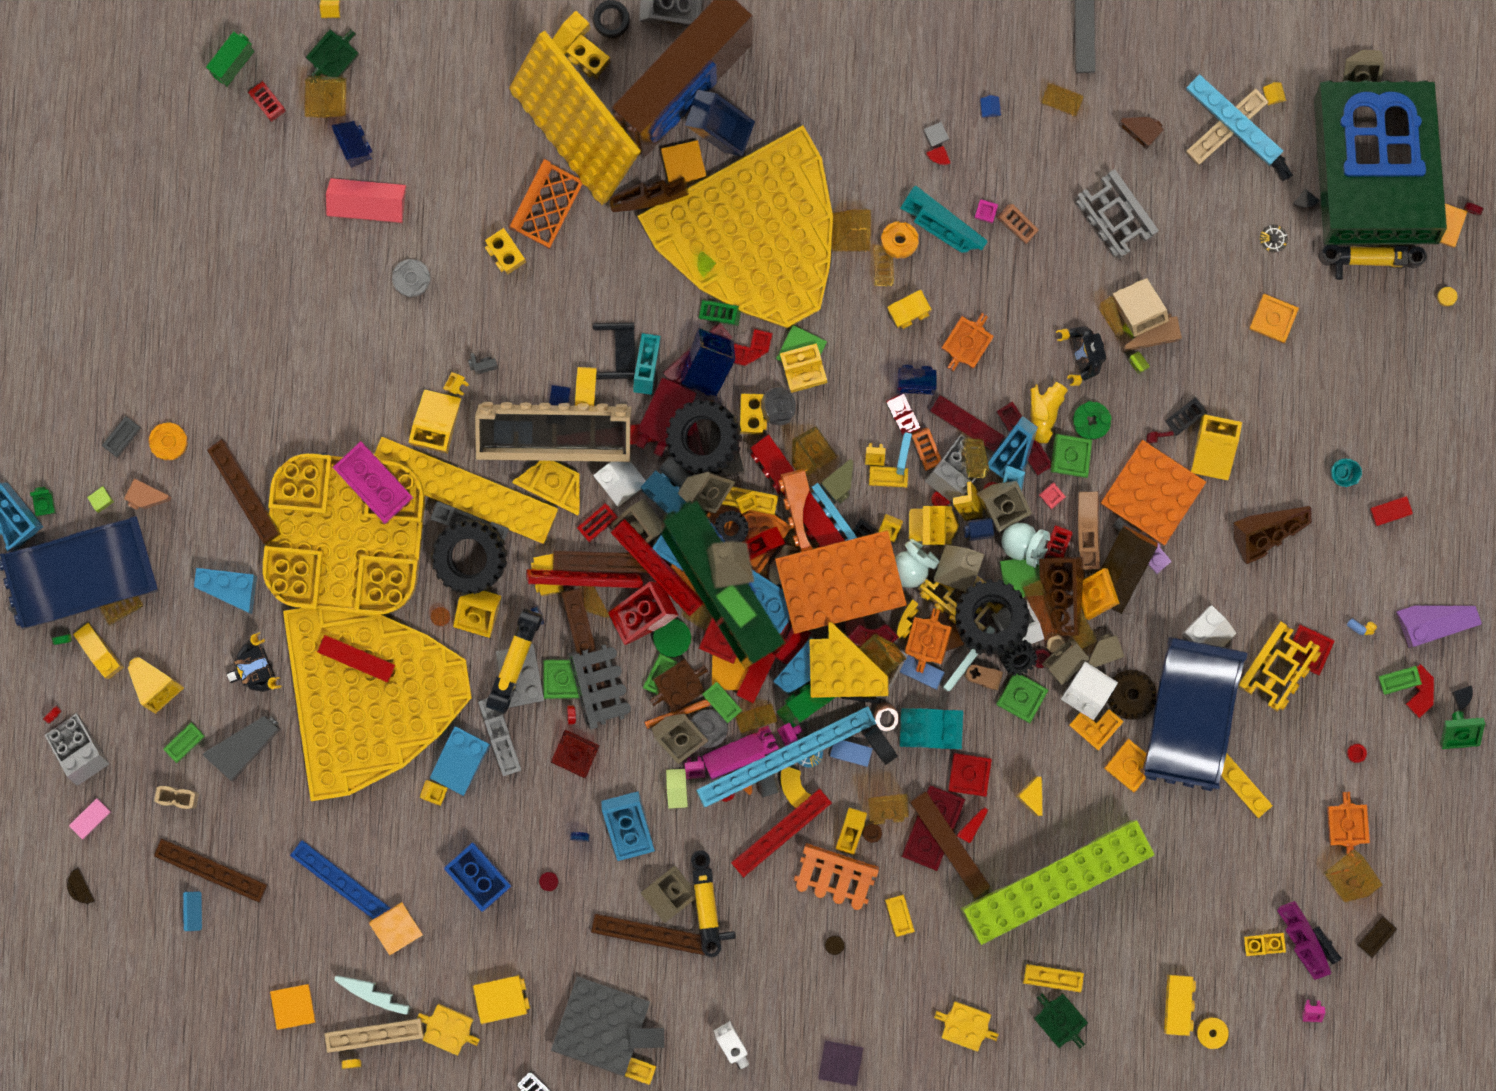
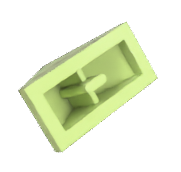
[666,769,688,809]

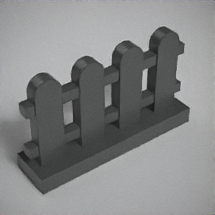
[568,644,631,729]

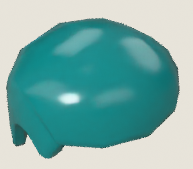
[1331,458,1362,487]

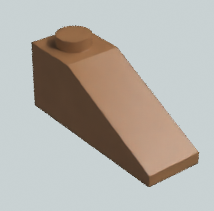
[1123,314,1182,352]

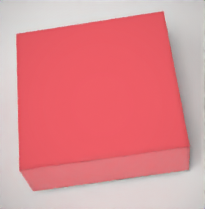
[1039,482,1066,509]

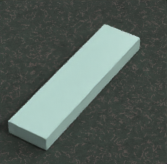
[943,626,995,692]

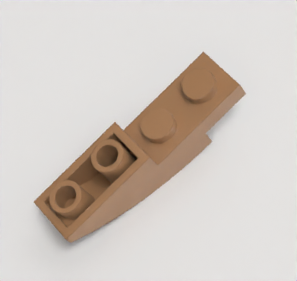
[1078,491,1101,570]

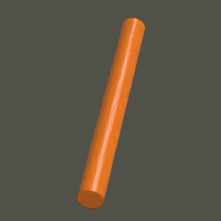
[645,699,710,729]

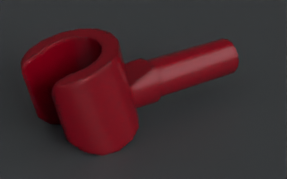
[1147,431,1174,443]

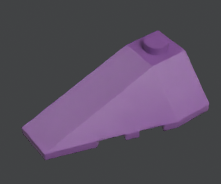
[1396,606,1482,648]

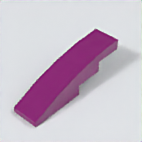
[1277,901,1331,980]

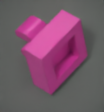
[777,723,802,746]
[685,756,706,779]
[1302,1000,1325,1022]

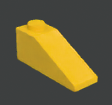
[73,622,124,679]

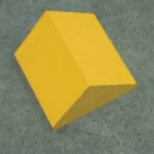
[1016,777,1042,816]

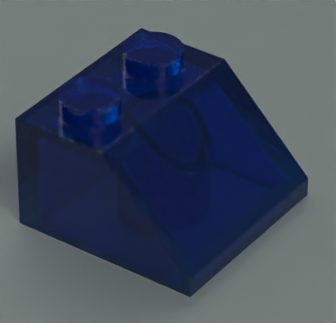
[331,121,373,168]
[896,365,937,395]

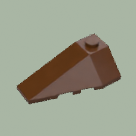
[1233,506,1312,564]
[1039,557,1084,636]

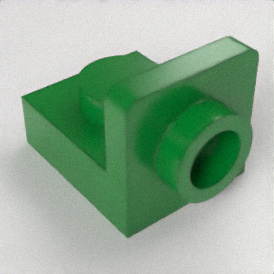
[30,487,56,517]

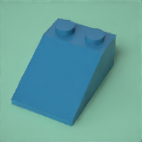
[430,726,491,796]
[601,791,655,861]

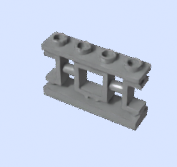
[1076,169,1159,260]

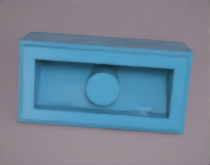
[183,891,202,931]

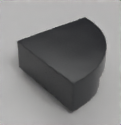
[1293,188,1320,208]
[1452,685,1473,710]

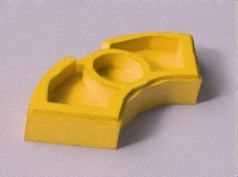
[781,767,811,808]

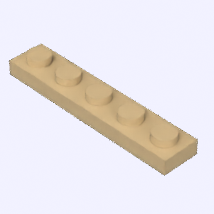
[1185,88,1268,166]
[324,1018,424,1053]

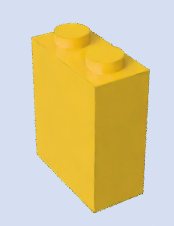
[473,975,530,1024]

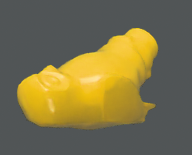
[1030,382,1068,444]

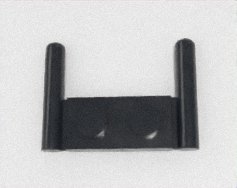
[592,322,635,380]

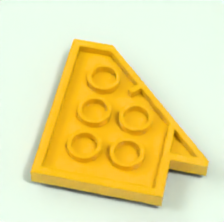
[810,622,889,698]

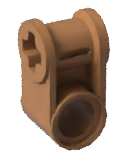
[964,665,1003,691]

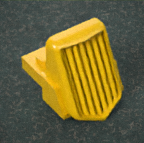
[909,506,959,545]

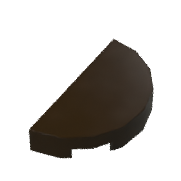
[67,867,96,904]

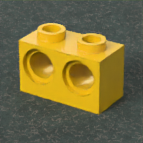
[566,34,611,79]
[485,228,526,275]
[740,394,767,435]

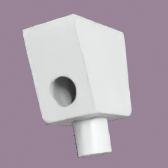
[713,1021,749,1069]

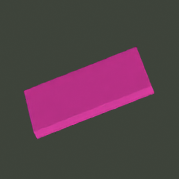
[333,441,414,524]

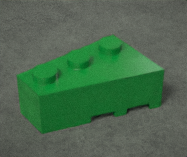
[776,684,836,728]

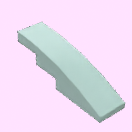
[335,976,410,1015]

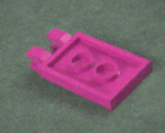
[702,726,779,780]

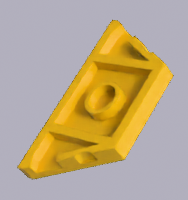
[512,461,580,516]

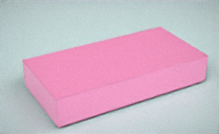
[69,798,111,839]

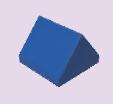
[980,95,1001,118]

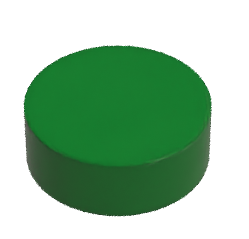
[52,634,72,645]

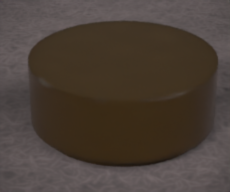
[825,935,844,955]

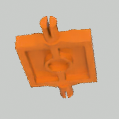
[941,313,994,372]
[905,608,952,673]
[1327,792,1370,858]

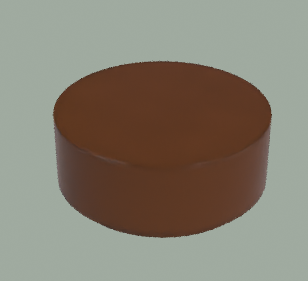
[863,824,882,843]

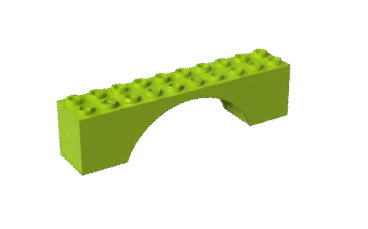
[960,820,1155,945]

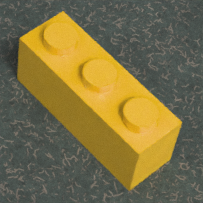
[1164,974,1196,1036]

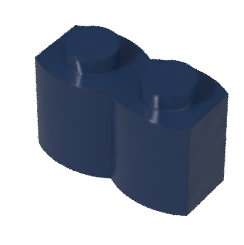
[963,518,994,541]

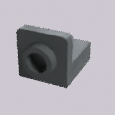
[468,353,499,375]

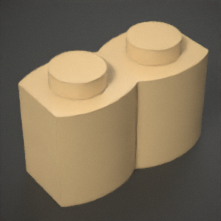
[154,786,199,809]

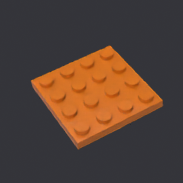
[1100,440,1206,546]

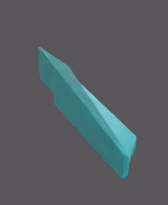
[900,186,988,253]

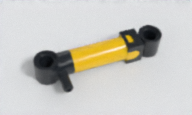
[1319,245,1427,280]
[486,608,543,714]
[691,850,736,958]

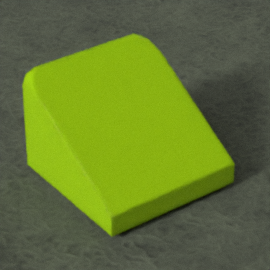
[1128,352,1150,374]
[87,486,114,513]

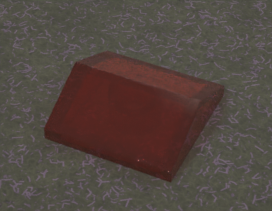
[551,729,600,779]

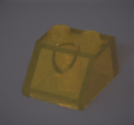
[305,75,347,118]
[867,794,909,825]
[1324,849,1383,902]

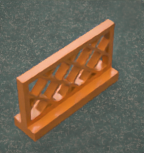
[509,159,582,249]

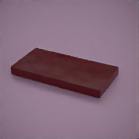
[901,785,966,871]

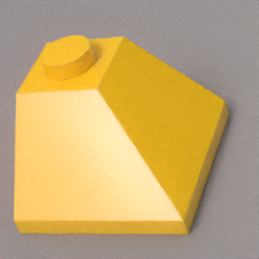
[453,591,502,638]

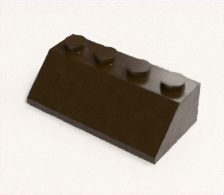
[1099,525,1158,614]

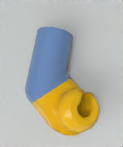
[1347,618,1377,635]

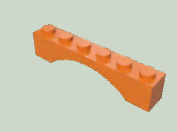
[778,469,813,552]

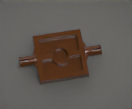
[649,659,708,712]

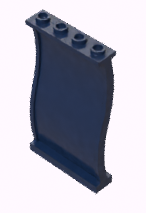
[0,516,159,630]
[1141,637,1248,791]

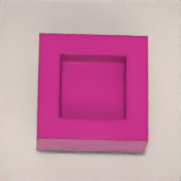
[974,199,998,224]

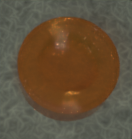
[431,607,451,627]

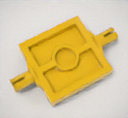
[934,1001,999,1052]
[417,1003,480,1056]

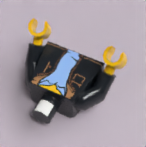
[1055,326,1106,386]
[227,632,282,692]

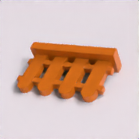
[794,843,879,910]

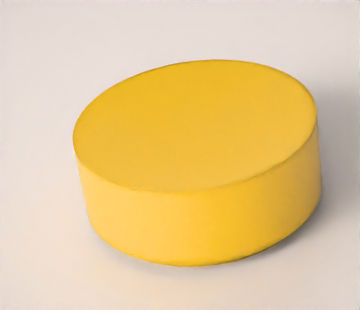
[1437,287,1457,307]
[341,1059,362,1069]

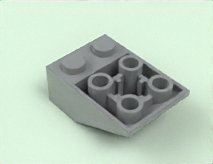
[925,434,991,503]
[45,713,109,786]

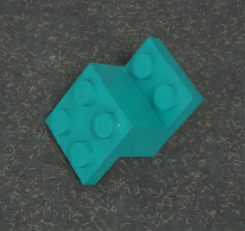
[900,708,963,749]

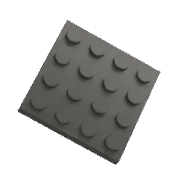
[551,976,650,1077]

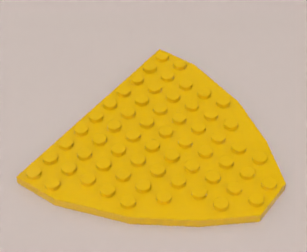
[637,125,833,328]
[283,605,472,802]

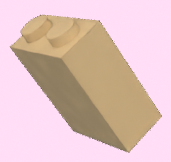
[1113,278,1169,337]

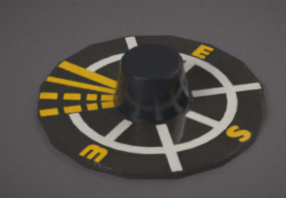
[1260,225,1288,253]

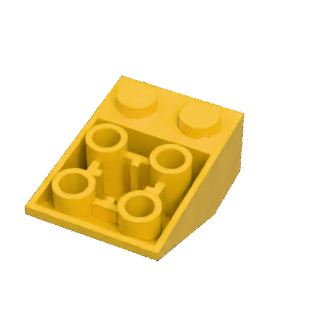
[409,390,462,454]
[1191,415,1242,481]

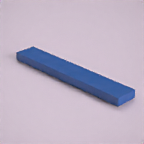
[290,840,391,919]

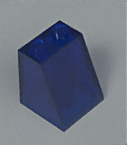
[681,328,736,396]

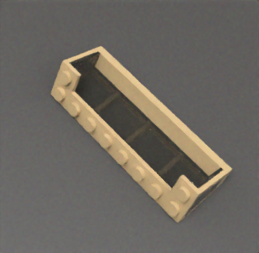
[475,402,632,462]

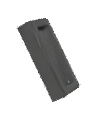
[102,416,142,458]

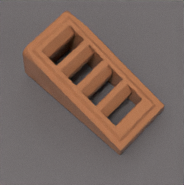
[997,204,1039,244]

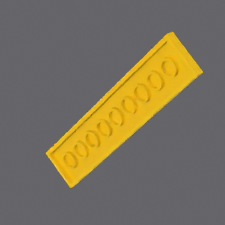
[374,437,559,544]

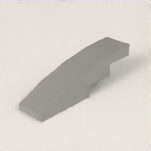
[478,698,521,776]

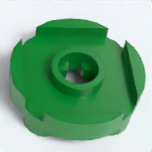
[1073,401,1112,440]

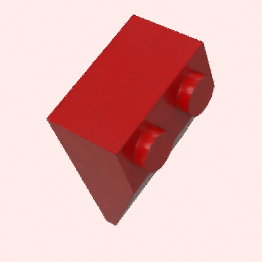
[608,581,679,645]

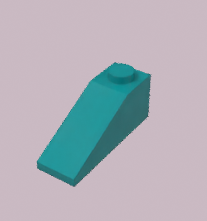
[633,333,661,395]

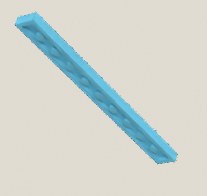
[696,706,877,808]

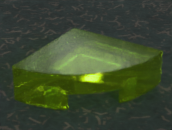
[697,251,716,278]

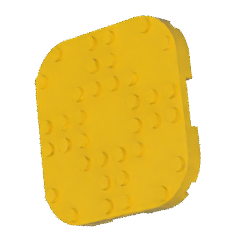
[263,454,425,615]

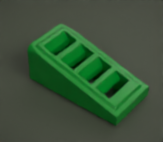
[699,300,741,326]

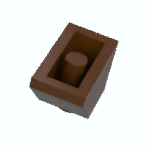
[1118,117,1164,150]

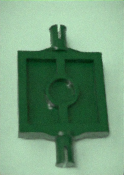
[305,29,359,83]
[1033,993,1088,1049]

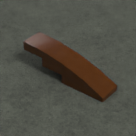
[609,177,689,212]

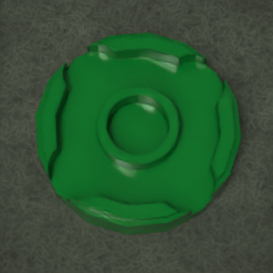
[653,619,691,657]

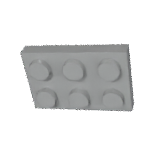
[496,644,545,708]

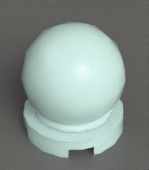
[1001,522,1050,568]
[895,539,940,588]

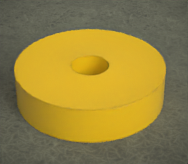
[1196,1017,1229,1049]

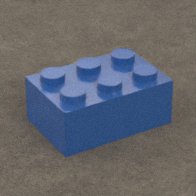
[443,842,513,912]

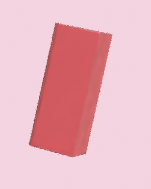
[326,178,406,223]

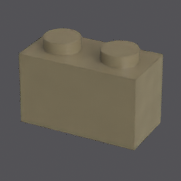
[1042,638,1090,685]

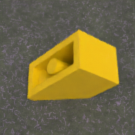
[552,11,591,55]
[836,807,867,855]

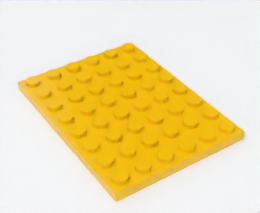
[509,31,641,205]

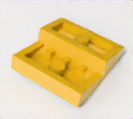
[780,343,828,393]

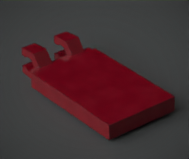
[637,377,697,457]

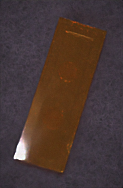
[1022,580,1059,640]

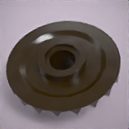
[1107,670,1157,720]

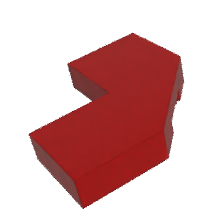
[727,329,773,367]
[1405,664,1434,718]

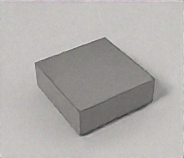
[924,122,949,148]

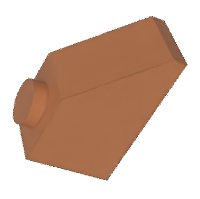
[124,479,172,510]

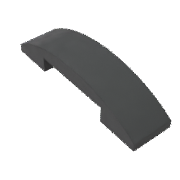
[430,501,509,541]

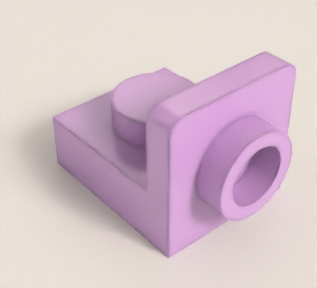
[1148,543,1172,574]

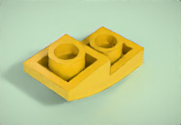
[575,367,597,406]
[896,600,918,639]
[1244,933,1286,956]

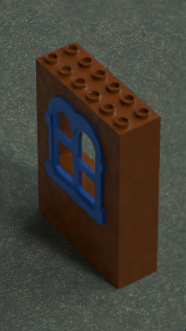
[612,0,753,158]

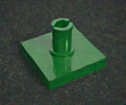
[1440,711,1485,749]

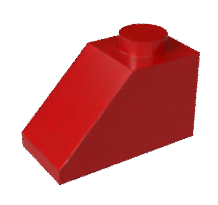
[743,526,785,561]

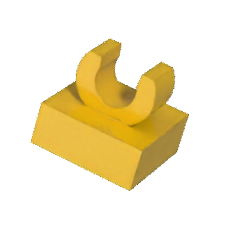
[443,372,469,395]
[865,443,886,466]

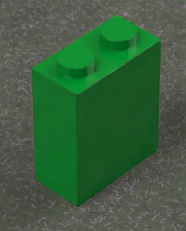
[206,31,254,87]

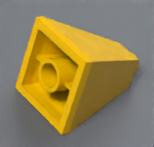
[128,657,184,714]

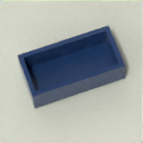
[685,90,755,157]

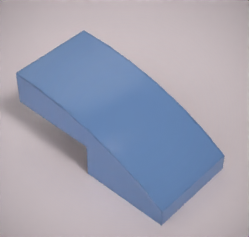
[900,655,945,690]
[830,740,873,767]

